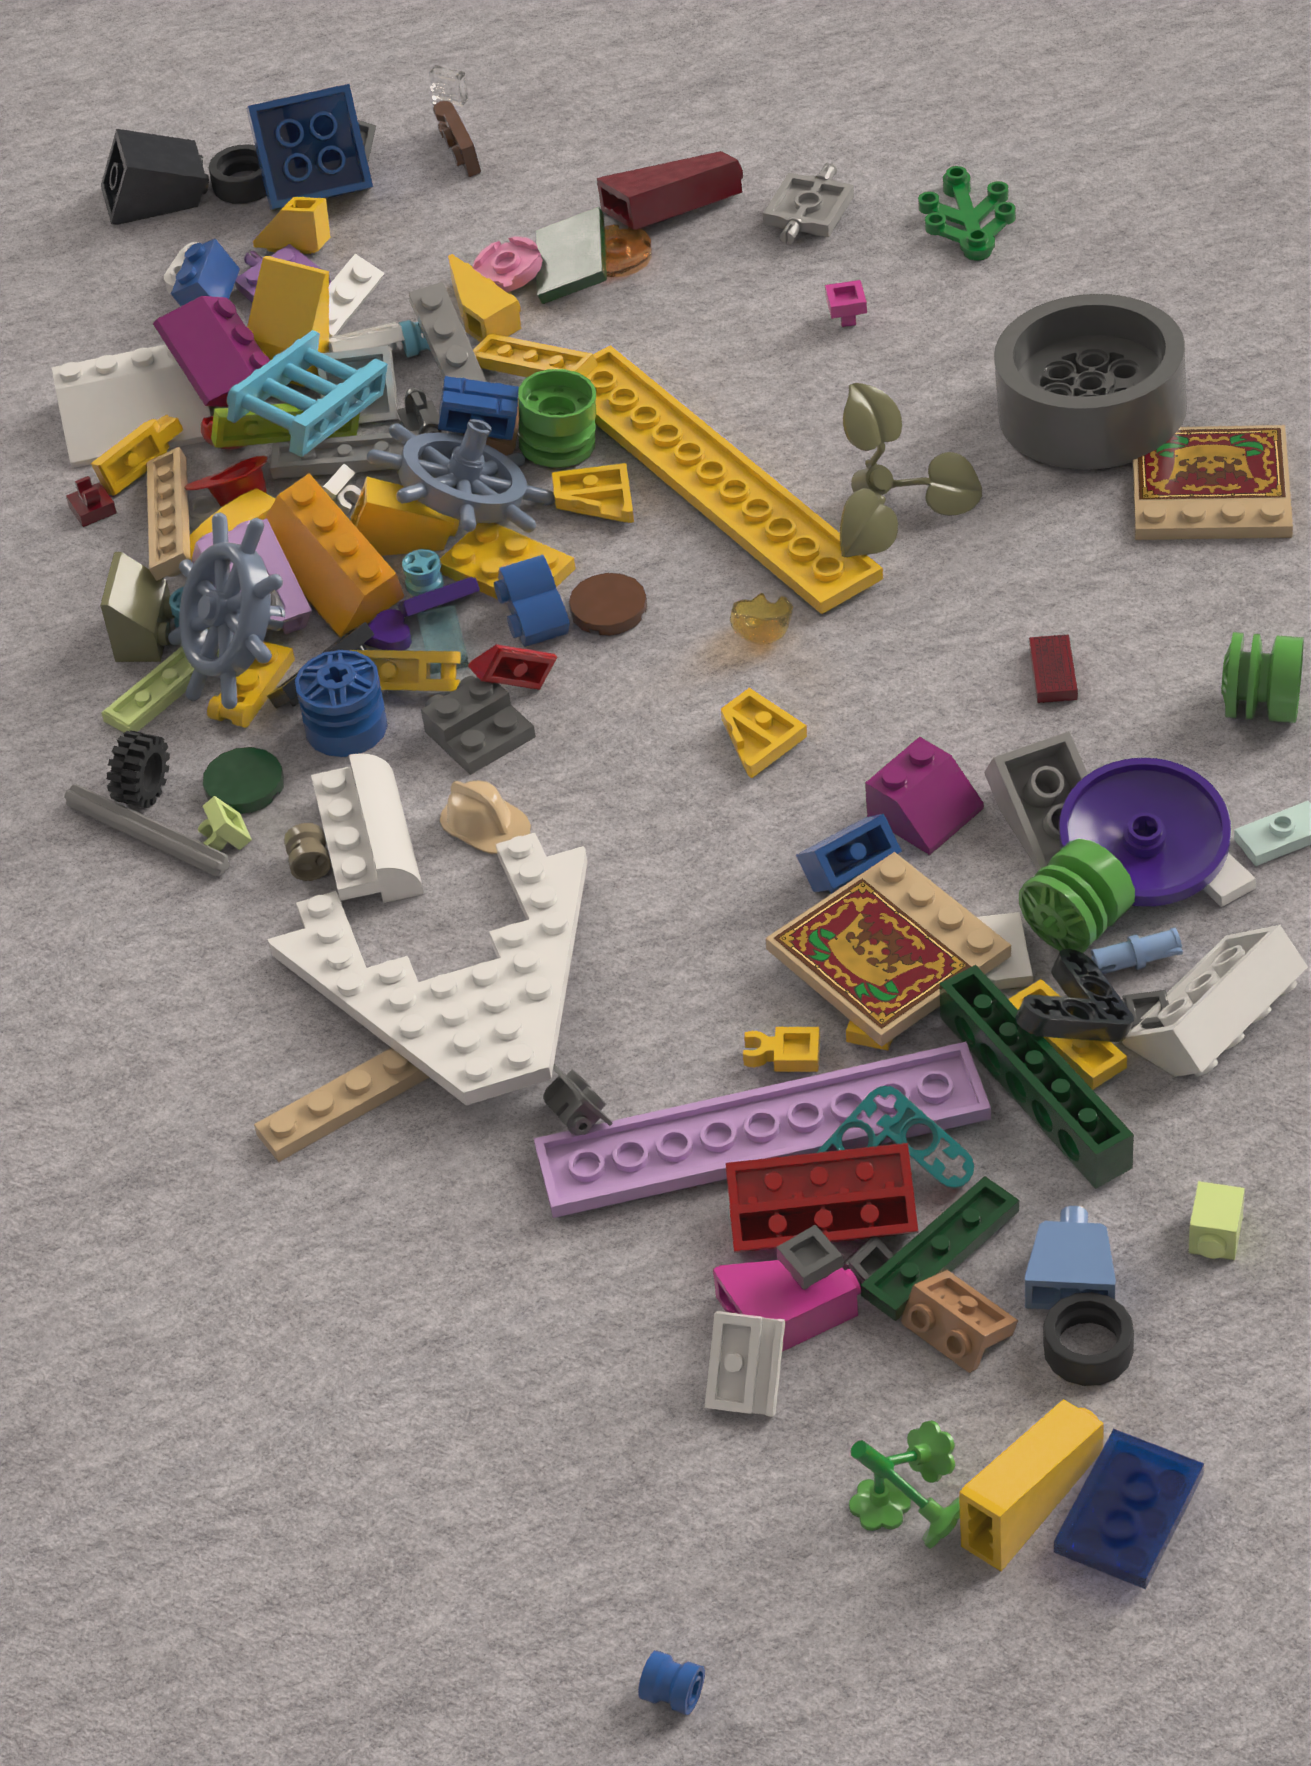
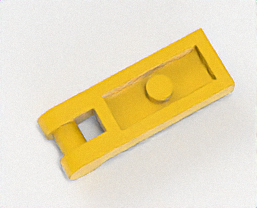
[207,641,295,728]
[350,650,461,691]

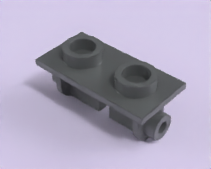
[397,387,447,435]
[543,1064,613,1136]

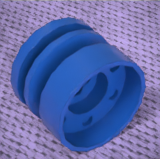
[295,650,388,757]

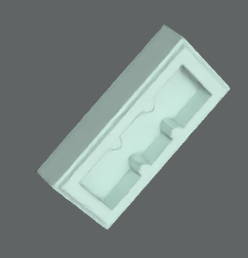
[1234,801,1311,867]

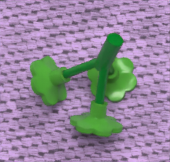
[849,1420,960,1549]

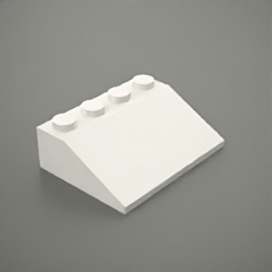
[52,344,211,468]

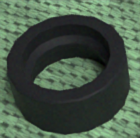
[208,144,267,204]
[1043,1292,1134,1386]

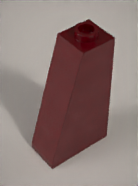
[596,151,743,230]

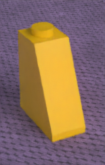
[350,477,459,556]

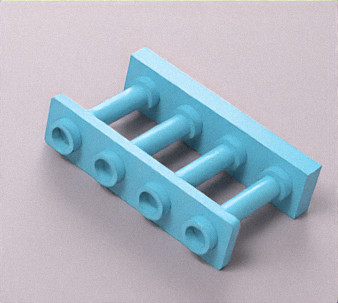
[227,330,388,457]

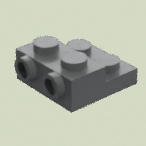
[421,676,536,775]

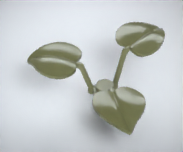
[840,383,982,557]

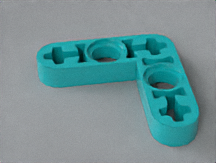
[816,1086,974,1189]

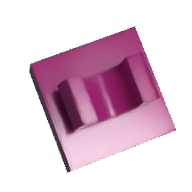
[825,280,867,327]

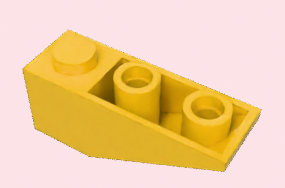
[448,254,522,342]

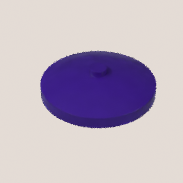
[1059,758,1231,907]

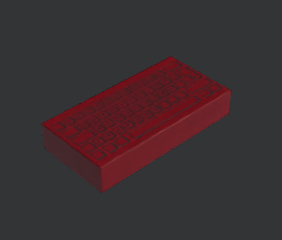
[1029,634,1078,703]

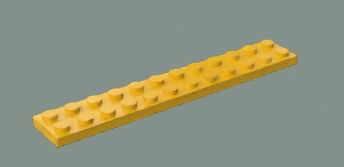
[586,345,883,614]

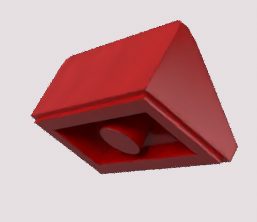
[468,644,558,690]

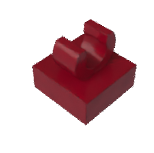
[66,476,117,527]

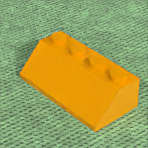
[265,473,405,638]

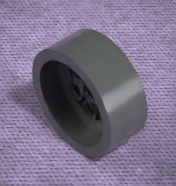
[994,294,1187,469]

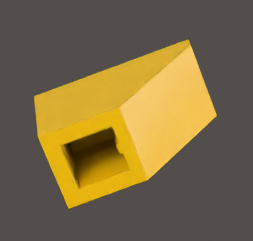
[253,197,331,254]

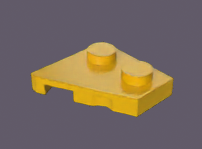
[551,463,634,523]
[721,688,807,778]

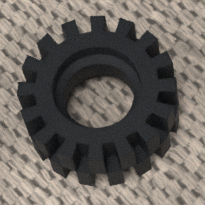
[106,730,170,808]

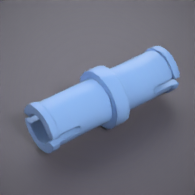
[1091,927,1183,974]

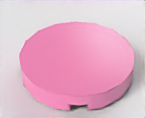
[473,236,543,292]

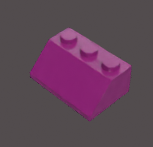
[153,296,271,407]

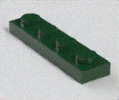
[861,1176,1020,1321]

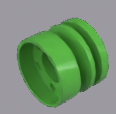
[518,369,596,467]
[1221,632,1304,723]
[1019,838,1135,953]

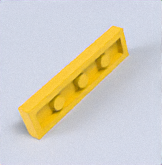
[473,333,598,378]

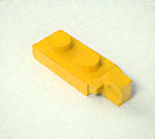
[90,415,184,496]

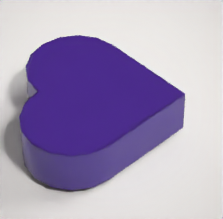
[364,609,412,651]

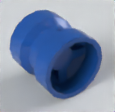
[638,1650,705,1715]

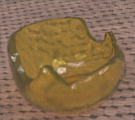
[730,593,793,645]

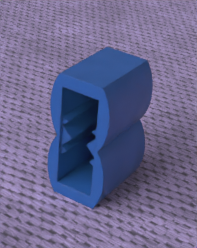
[494,555,570,647]

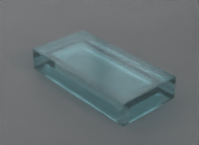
[417,605,469,674]

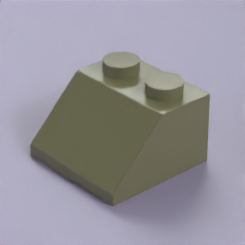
[100,552,175,662]

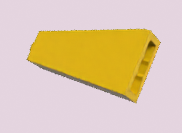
[959,1399,1104,1572]

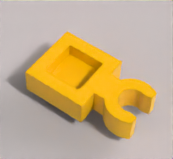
[743,1027,820,1072]

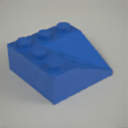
[246,84,373,211]

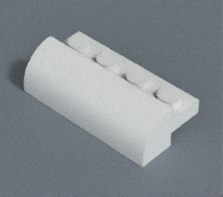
[311,754,424,903]

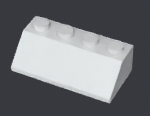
[1122,925,1308,1077]

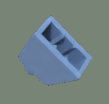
[1025,1206,1116,1310]

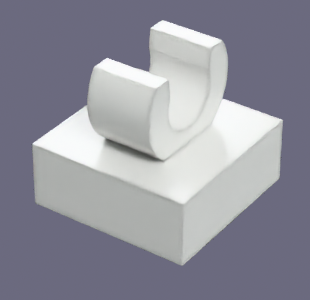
[323,464,361,516]

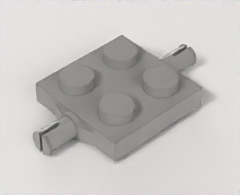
[763,163,854,245]

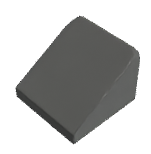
[842,1237,894,1288]

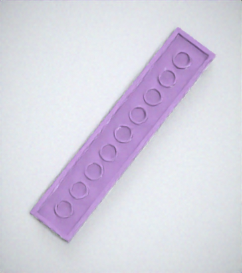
[533,1042,991,1218]

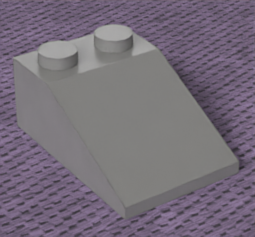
[984,731,1088,870]

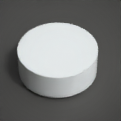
[188,496,222,529]

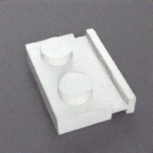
[329,322,404,352]
[704,1311,785,1417]

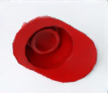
[184,455,268,507]

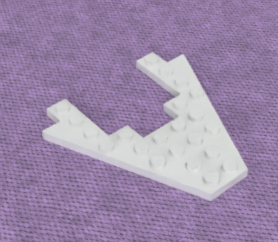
[268,833,588,1105]

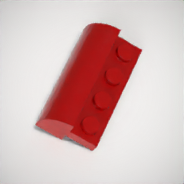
[725,1143,919,1253]

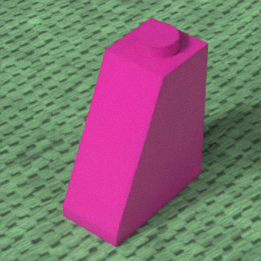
[713,1260,861,1352]

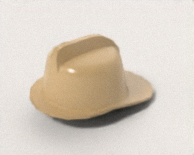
[440,780,531,854]

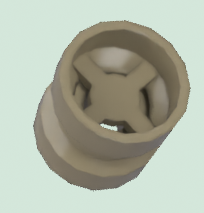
[284,823,331,881]

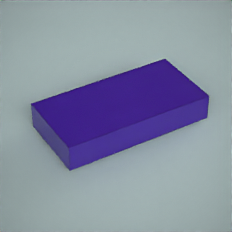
[397,577,480,617]

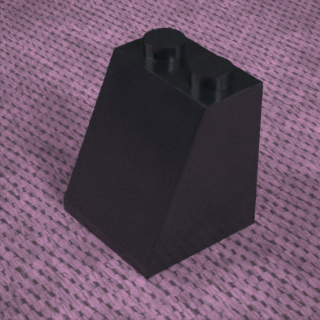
[101,129,209,225]

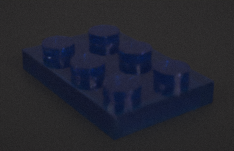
[1054,1428,1204,1590]

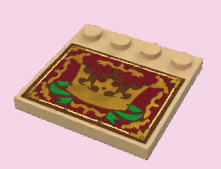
[1133,425,1293,540]
[766,852,1011,1047]

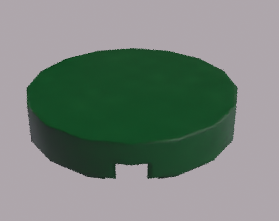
[203,747,284,814]

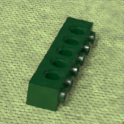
[939,965,1134,1189]

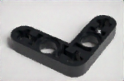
[1015,949,1134,1042]

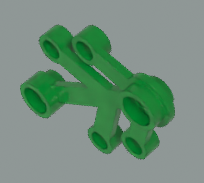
[918,166,1016,261]

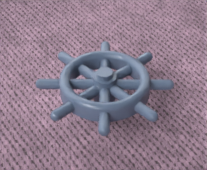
[367,419,555,532]
[168,512,285,709]

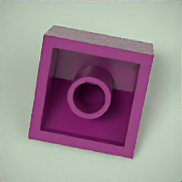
[865,737,984,855]

